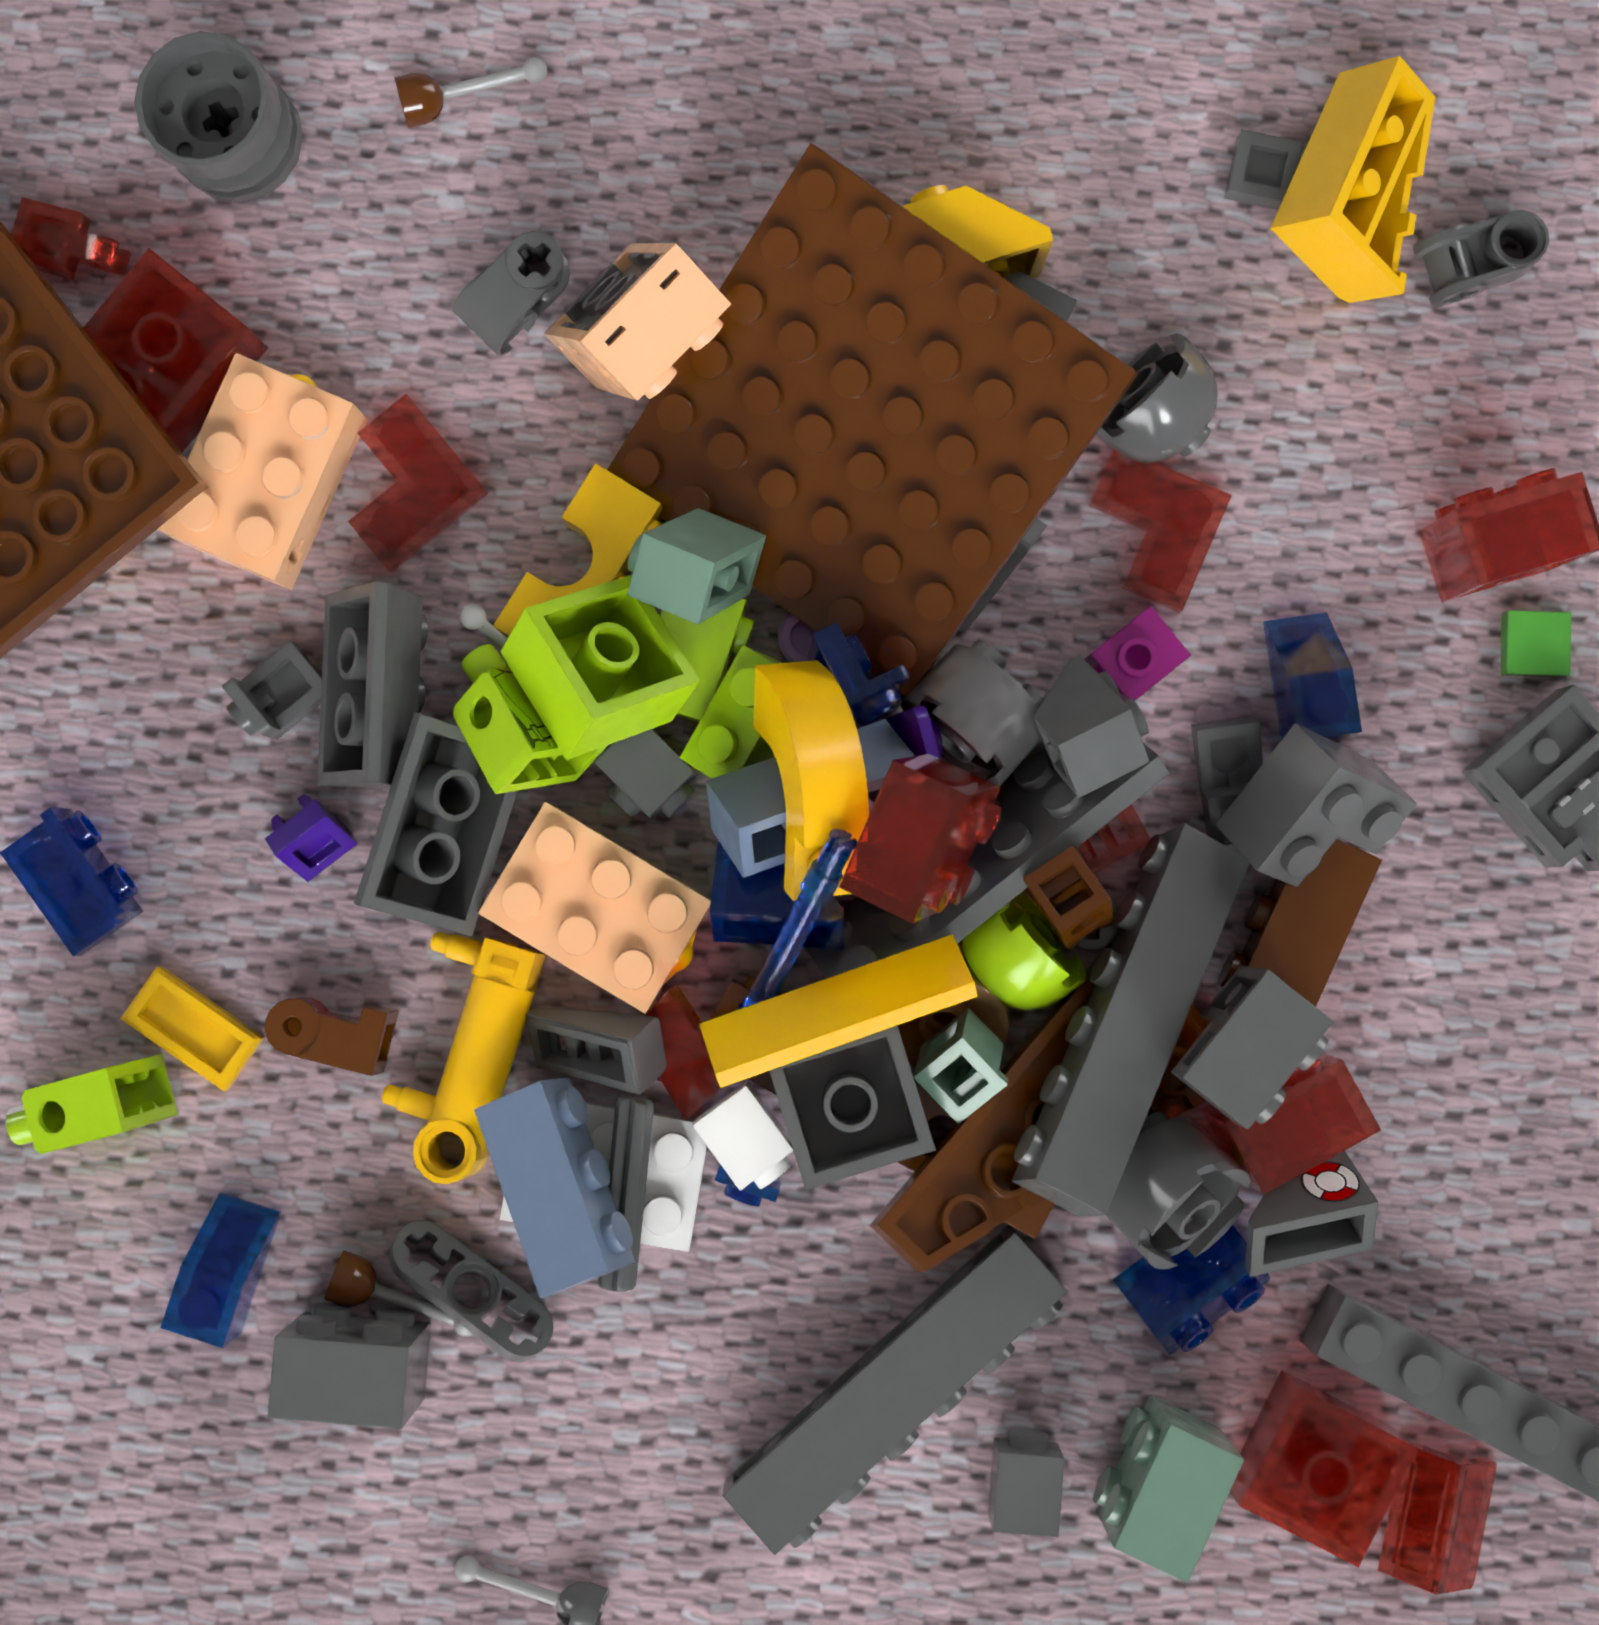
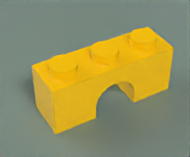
[493,463,663,637]

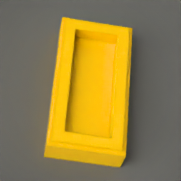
[120,966,265,1091]

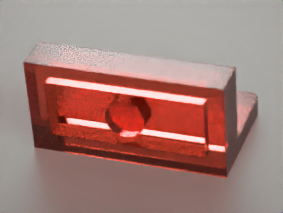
[1378,1443,1497,1595]

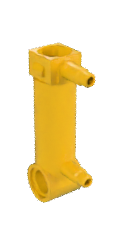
[381,931,547,1184]

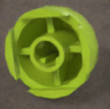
[962,891,1087,1011]

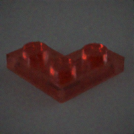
[348,394,488,573]
[1088,449,1232,613]

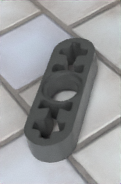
[389,1220,554,1362]

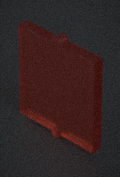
[646,985,726,1120]

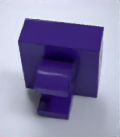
[265,794,358,882]

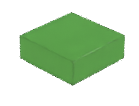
[1500,610,1571,678]

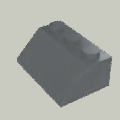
[317,582,428,790]
[354,712,518,936]

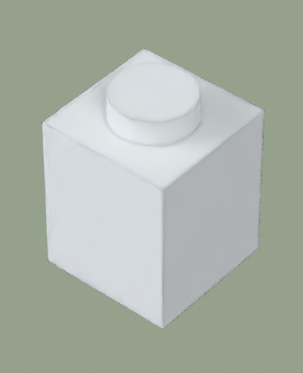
[692,1080,794,1191]

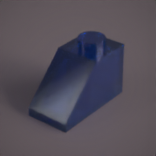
[1263,612,1362,740]
[709,842,845,949]
[160,1192,281,1348]

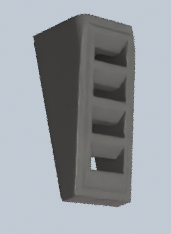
[526,1007,667,1095]

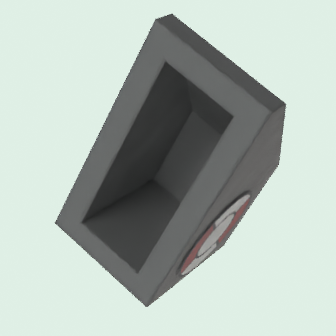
[1245,1150,1378,1277]

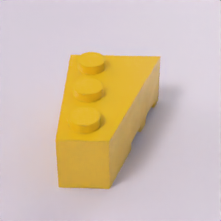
[1270,56,1436,303]

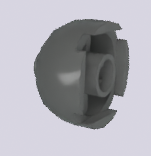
[1097,333,1218,463]

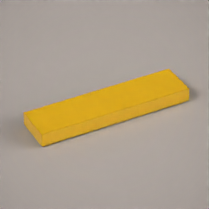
[699,934,978,1088]

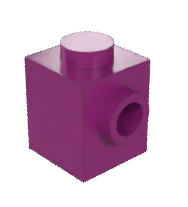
[1084,605,1191,701]

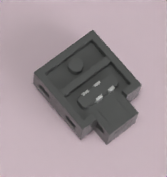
[1462,685,1599,871]

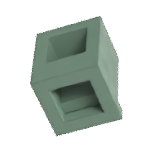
[913,1007,1009,1124]

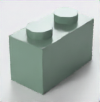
[627,508,767,624]

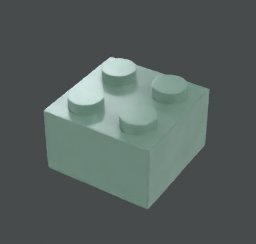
[1093,1395,1245,1583]

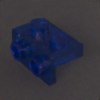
[0,806,144,957]
[1113,1225,1270,1355]

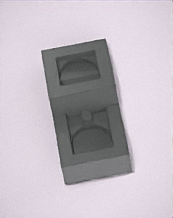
[1191,715,1263,854]

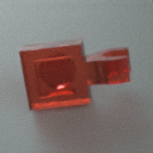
[11,197,131,280]

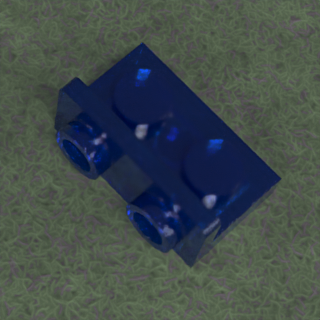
[807,622,910,726]

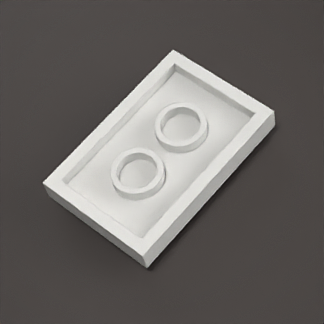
[500,1102,707,1252]

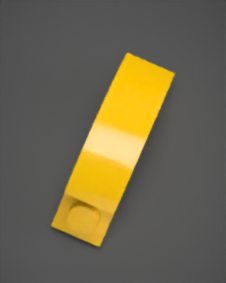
[753,660,869,901]

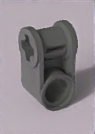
[1413,210,1549,308]
[452,231,570,356]

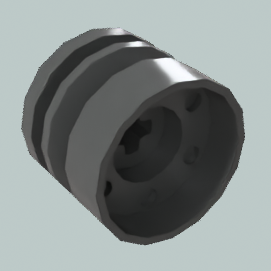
[134,31,303,203]

